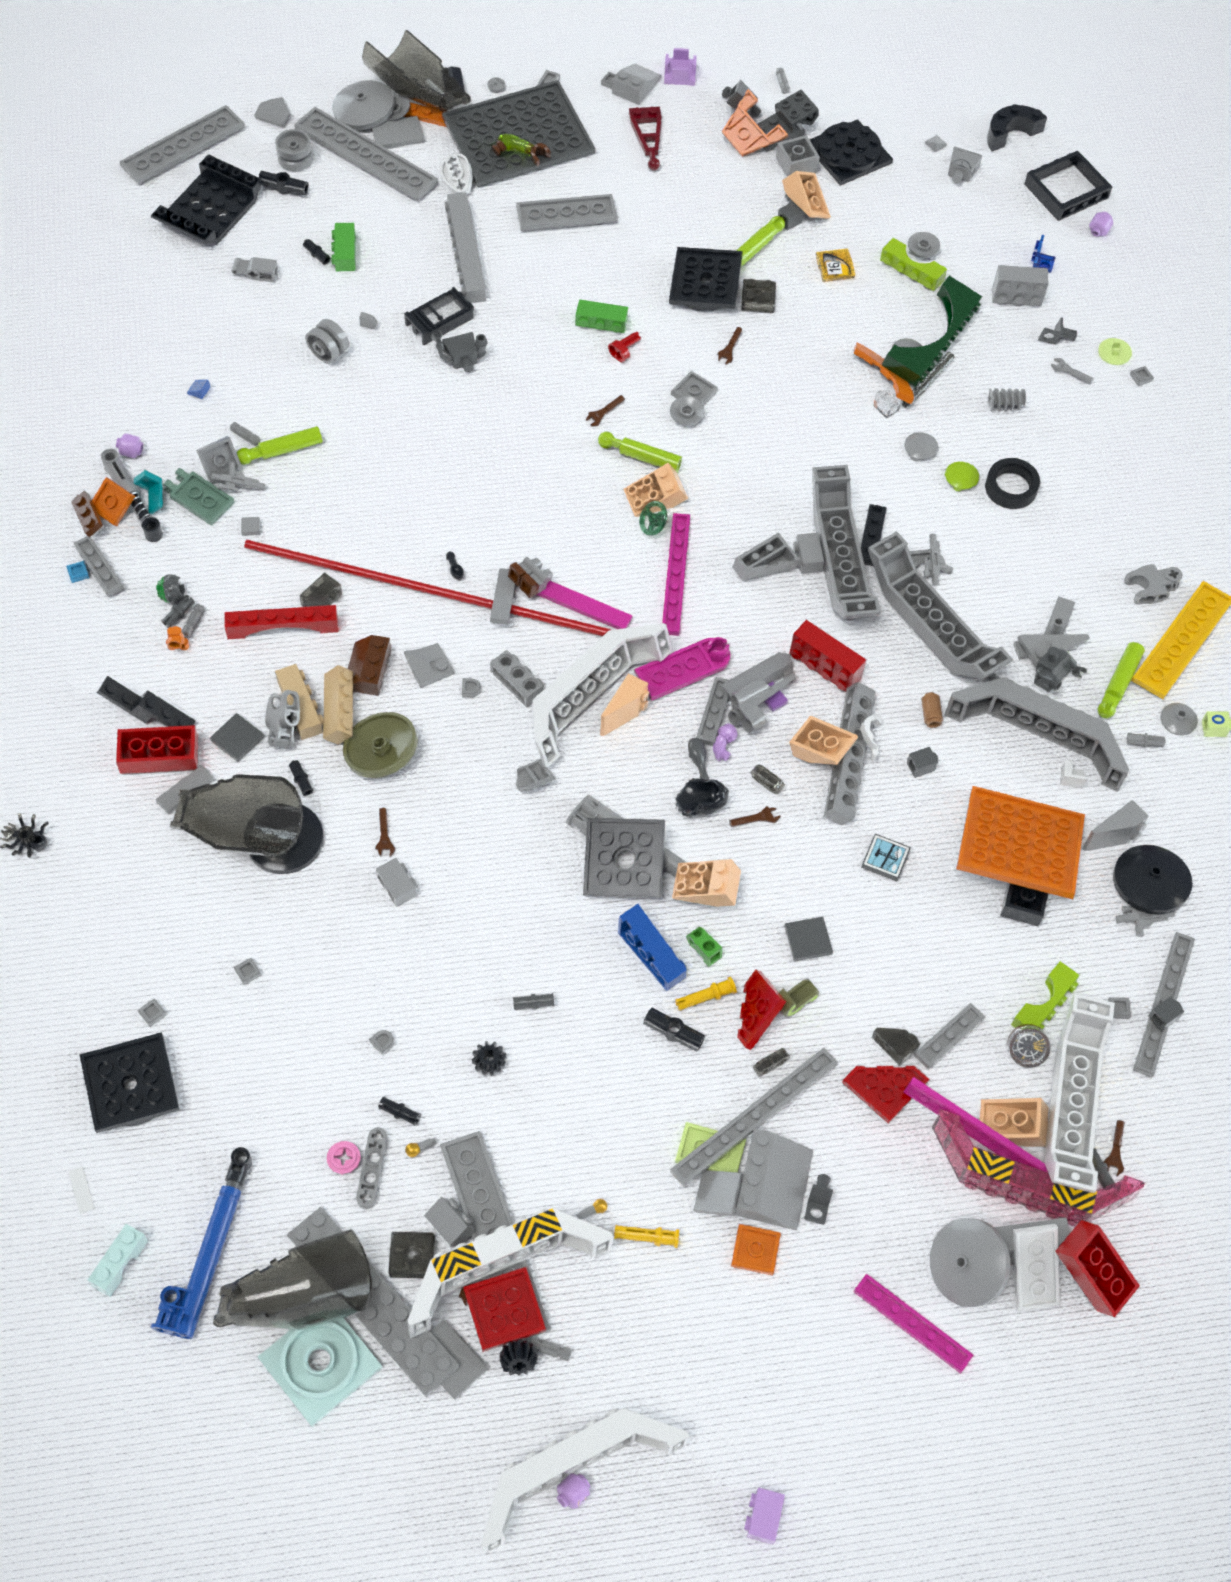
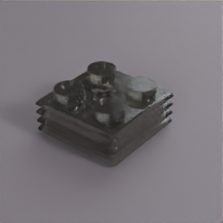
[741,278,776,313]
[388,1231,435,1278]

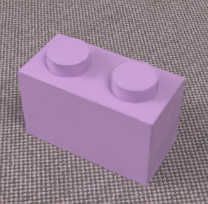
[744,1487,785,1545]

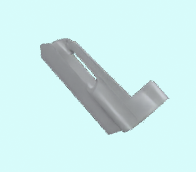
[721,652,796,733]

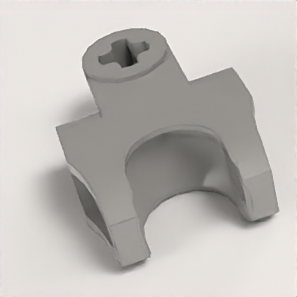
[1124,564,1183,605]
[265,690,300,749]

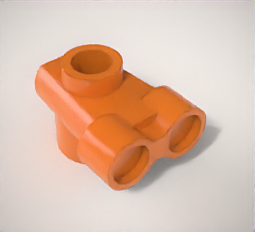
[166,626,190,650]

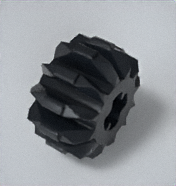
[472,1041,507,1076]
[499,1339,538,1376]

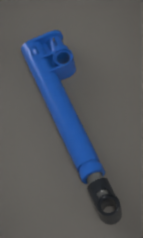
[150,1147,252,1340]

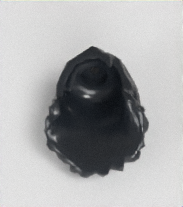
[675,778,729,818]

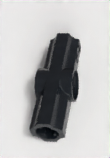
[259,171,309,196]
[643,1007,706,1052]

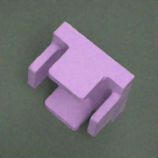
[664,48,697,86]

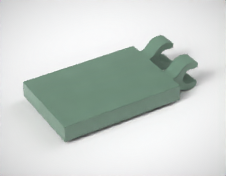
[163,468,235,526]

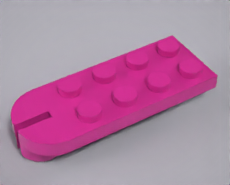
[634,637,731,701]

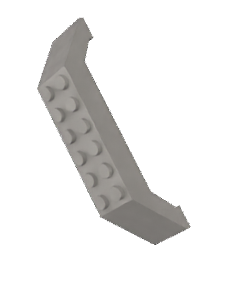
[812,464,881,618]
[868,531,1013,679]
[944,677,1129,792]

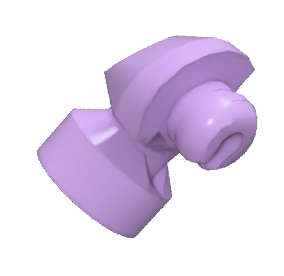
[713,723,737,761]

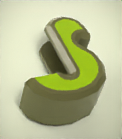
[779,979,819,1017]

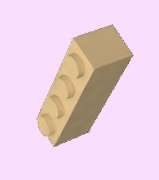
[275,664,323,740]
[323,665,353,745]

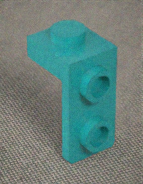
[134,470,163,514]

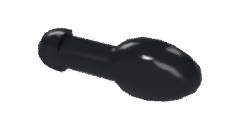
[446,551,464,580]

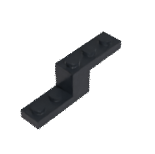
[96,676,196,727]

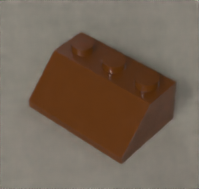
[348,635,391,696]

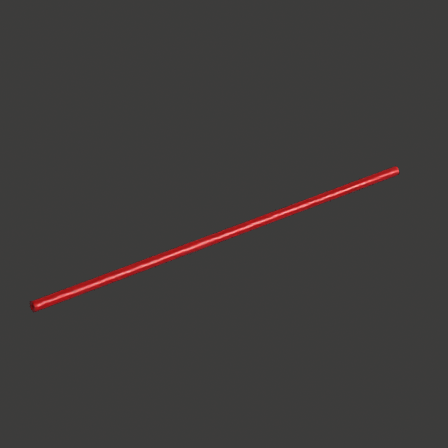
[244,539,611,636]

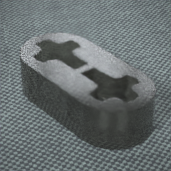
[750,764,785,794]
[752,1048,790,1077]

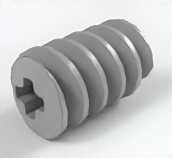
[988,388,1026,410]

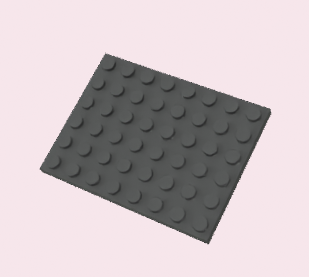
[442,80,595,187]

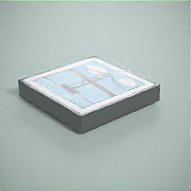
[861,833,911,882]

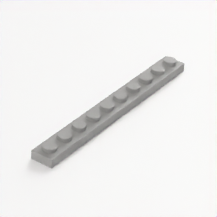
[670,1048,838,1187]

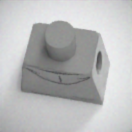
[948,146,983,184]

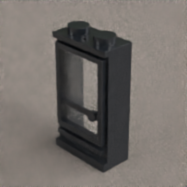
[404,286,474,345]

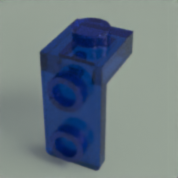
[1031,235,1056,273]

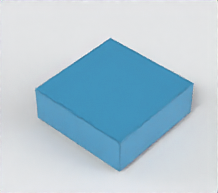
[66,561,89,583]

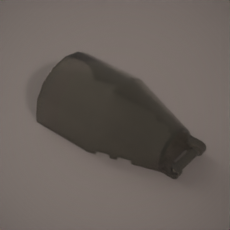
[362,30,471,112]
[169,774,303,857]
[213,1229,372,1330]

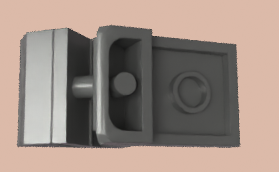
[757,89,819,153]

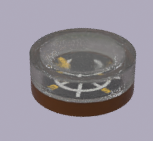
[1007,1024,1051,1068]

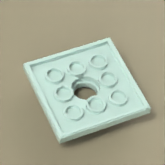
[257,1299,383,1427]

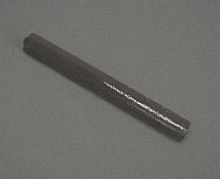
[902,352,955,409]

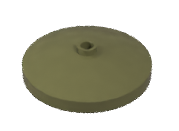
[343,712,418,778]

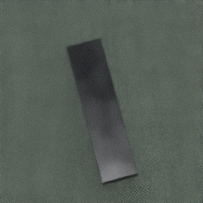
[861,504,887,567]

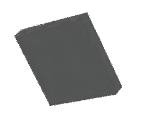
[210,713,264,762]
[784,917,833,962]

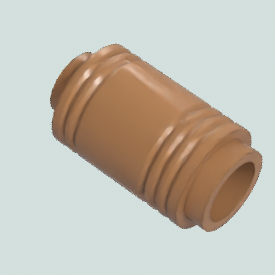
[921,692,943,728]

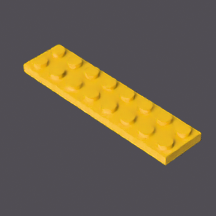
[1131,581,1231,699]

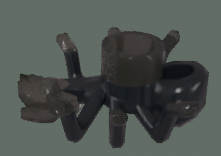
[0,813,49,858]

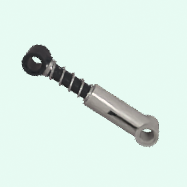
[101,448,163,542]

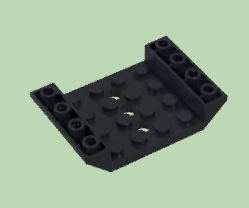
[151,154,262,245]

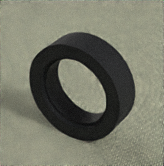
[985,458,1040,509]

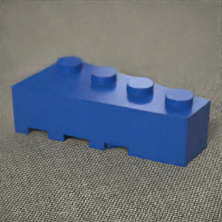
[618,904,687,991]

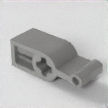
[231,257,279,283]

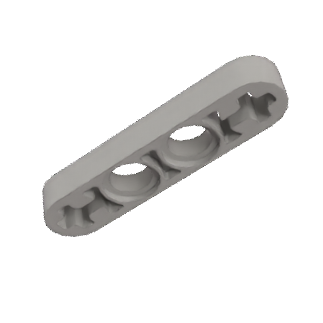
[356,1127,387,1210]

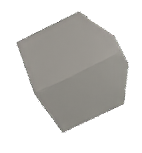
[516,759,555,791]

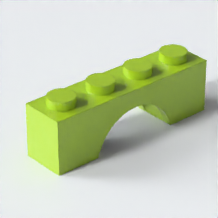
[880,238,947,291]
[1011,961,1080,1030]

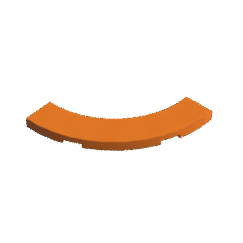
[853,342,914,404]

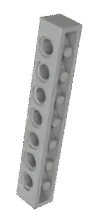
[823,682,876,825]

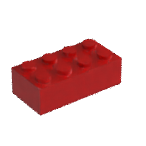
[789,619,867,692]
[116,725,199,774]
[1055,1220,1140,1318]

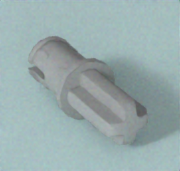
[1126,732,1166,748]

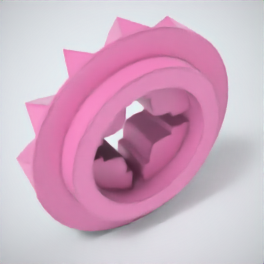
[327,1141,361,1175]

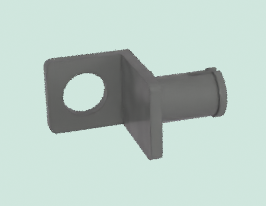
[1038,317,1077,345]
[804,1174,833,1225]

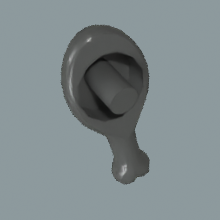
[688,738,709,780]

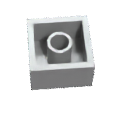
[776,135,820,177]

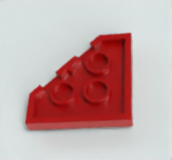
[737,969,786,1050]
[842,1066,930,1124]

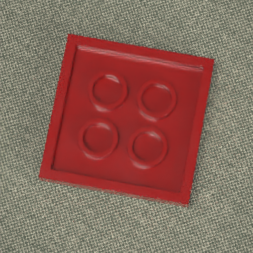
[463,1267,546,1352]

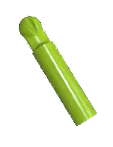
[736,216,785,267]
[236,426,323,465]
[598,431,683,472]
[1097,642,1145,719]

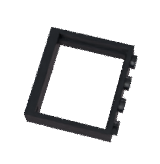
[1024,150,1113,221]

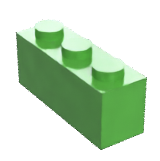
[331,222,356,272]
[575,299,629,333]

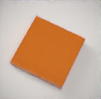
[92,477,135,526]
[731,1224,781,1276]

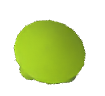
[944,461,979,492]

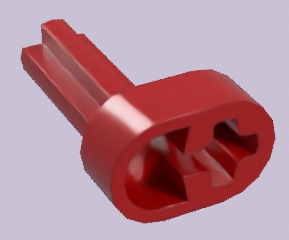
[608,331,641,362]

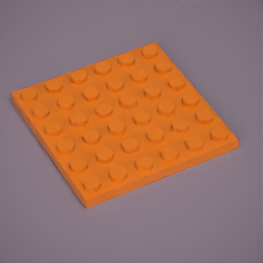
[956,786,1085,900]

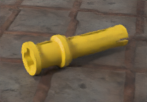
[675,976,737,1011]
[614,1225,680,1249]

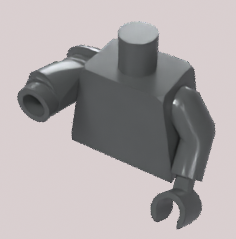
[722,79,762,118]
[431,330,488,372]
[1034,647,1087,692]

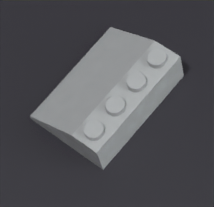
[735,1128,813,1231]

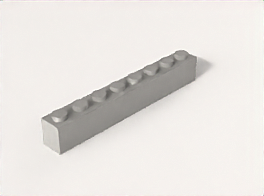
[444,192,486,303]

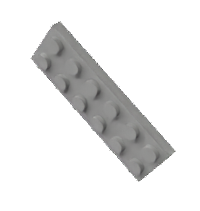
[516,194,617,231]

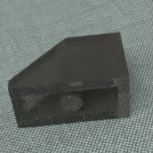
[299,572,342,607]
[871,1027,920,1066]

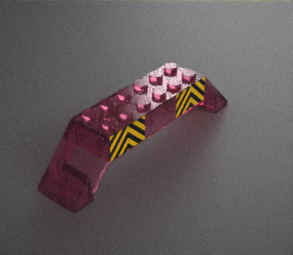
[932,1109,1145,1227]

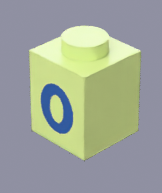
[1202,711,1231,737]

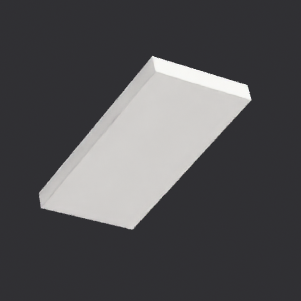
[1013,1224,1060,1311]

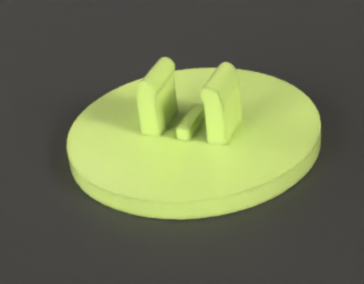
[1098,338,1132,365]

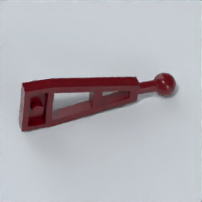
[629,106,662,171]

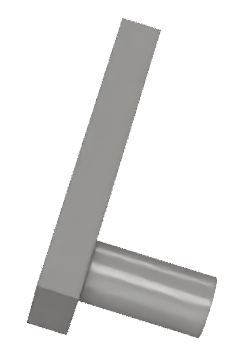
[1044,596,1076,634]

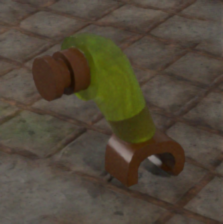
[491,133,551,167]

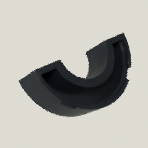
[987,104,1047,152]

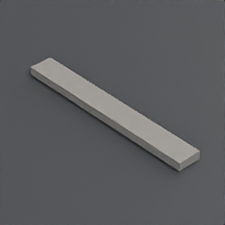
[1133,932,1195,1078]

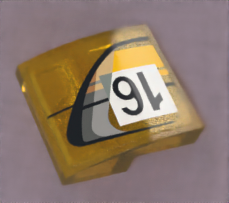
[816,248,856,282]

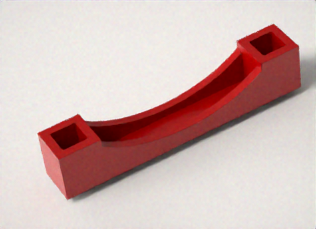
[224,605,339,640]

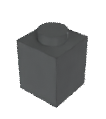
[778,202,804,231]
[907,746,938,778]
[1148,996,1185,1032]

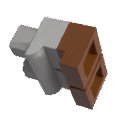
[508,556,553,598]

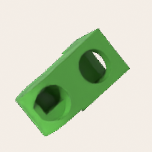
[686,926,722,967]

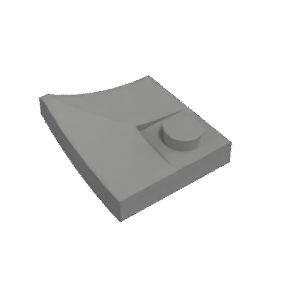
[404,643,454,688]

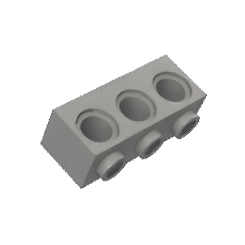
[490,650,544,708]

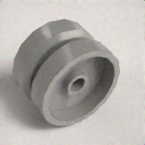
[275,129,313,171]
[305,318,349,364]

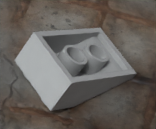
[612,63,662,105]
[1082,800,1149,851]

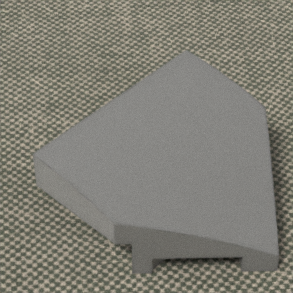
[254,97,291,128]

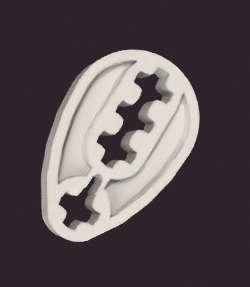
[440,153,473,195]

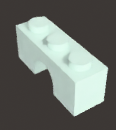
[87,1224,148,1297]

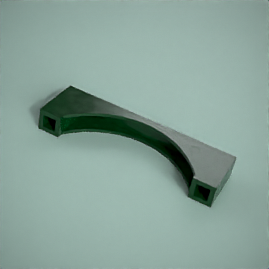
[882,275,983,387]

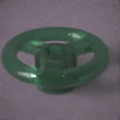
[639,501,668,536]

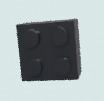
[1000,883,1048,927]

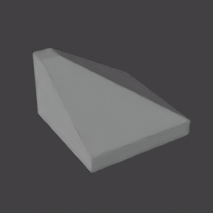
[925,135,947,152]

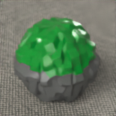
[156,574,185,604]

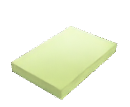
[675,1122,746,1173]

